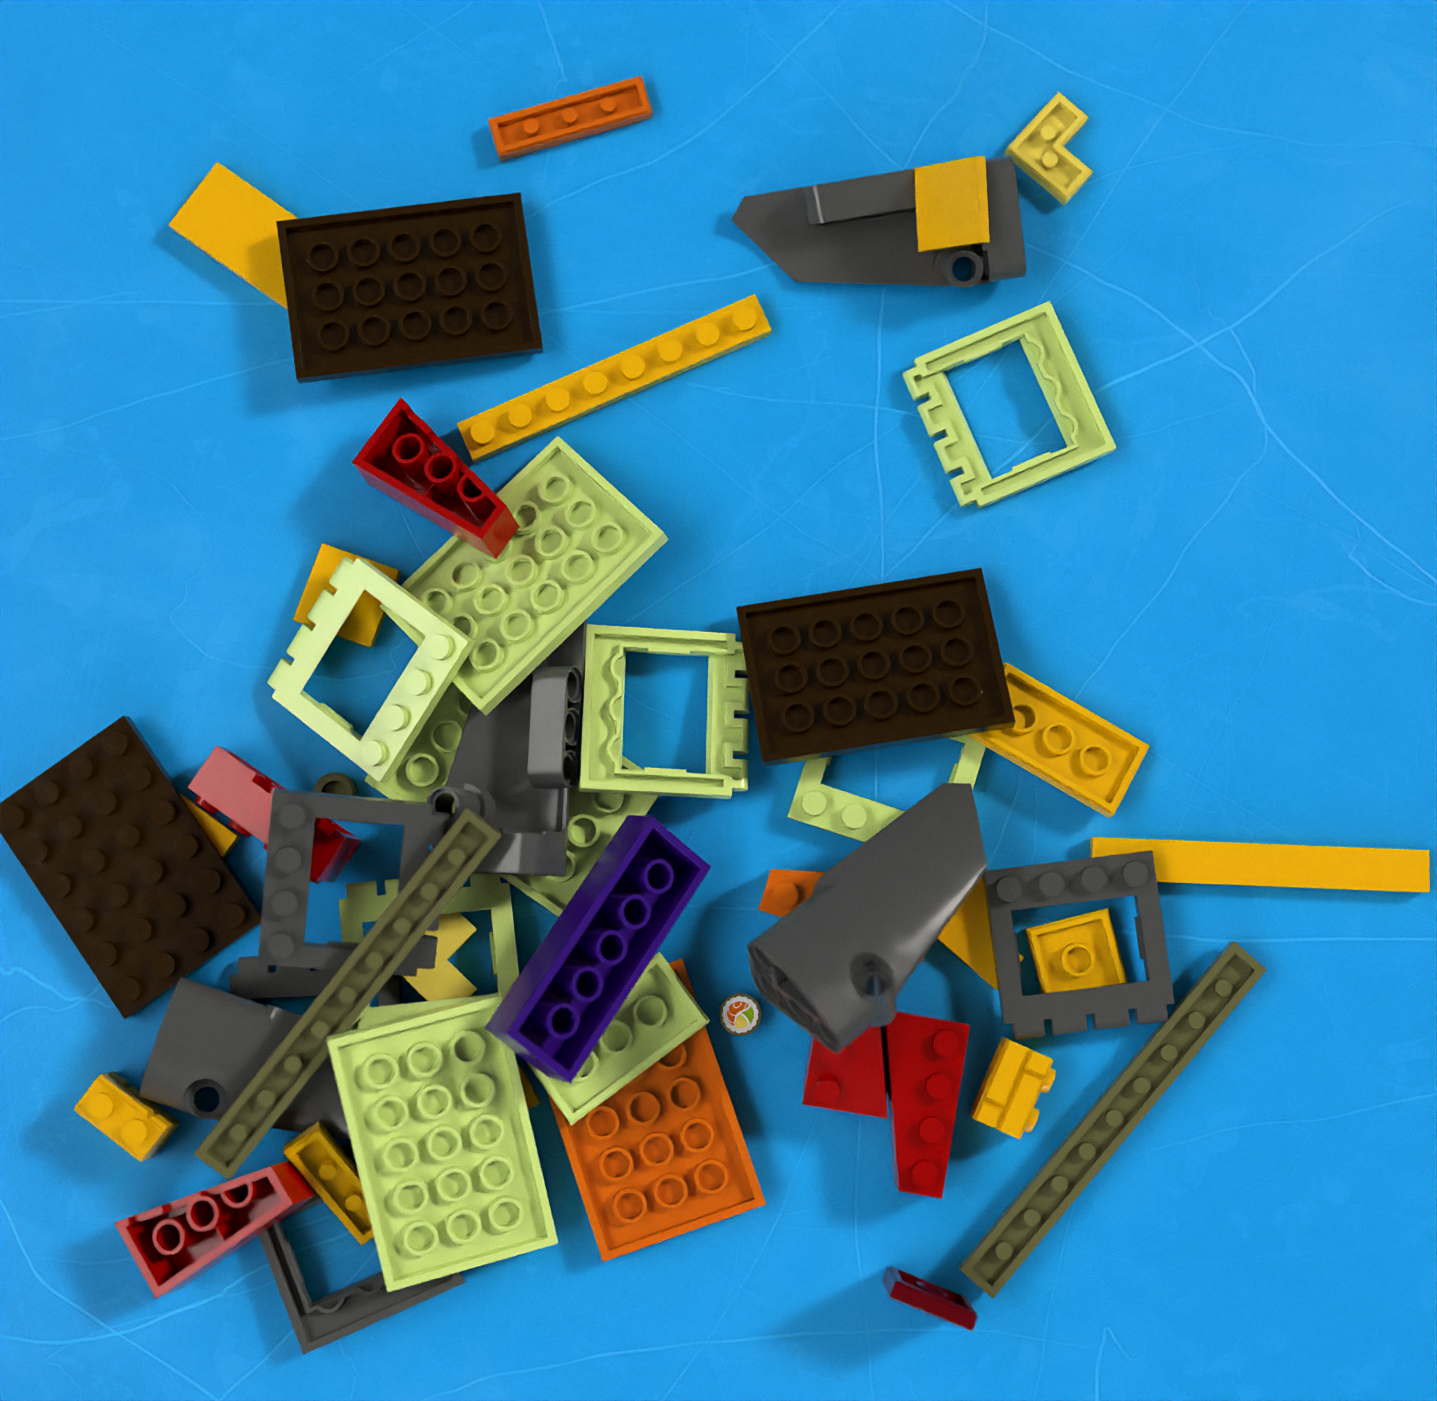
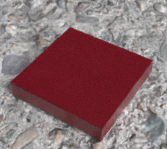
[882,1266,978,1331]

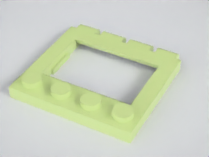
[902,301,1117,509]
[267,557,476,783]
[579,624,750,799]
[787,735,986,843]
[338,873,519,1031]

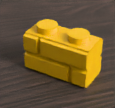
[968,1037,1056,1139]
[73,1071,180,1162]

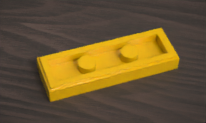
[283,1121,374,1246]

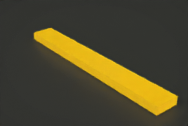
[1090,837,1430,893]

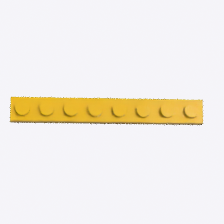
[457,294,772,464]

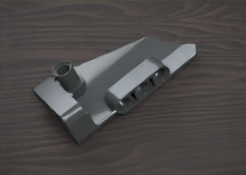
[731,156,1026,288]
[427,619,587,876]
[747,783,987,1053]
[139,977,351,1140]

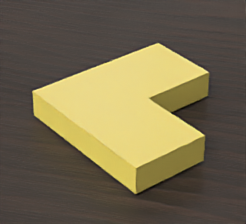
[1004,92,1093,206]
[400,913,477,1001]

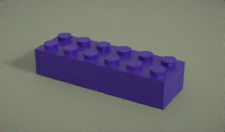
[484,815,711,1084]

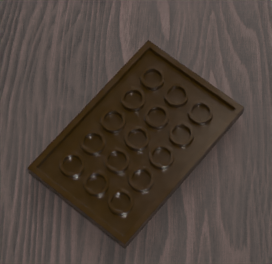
[276,192,543,383]
[736,568,1016,767]
[0,715,262,1019]

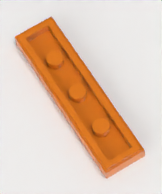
[488,76,653,162]

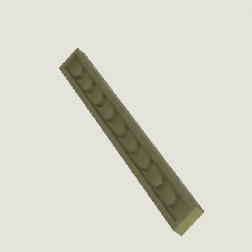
[194,807,502,1180]
[958,941,1267,1299]

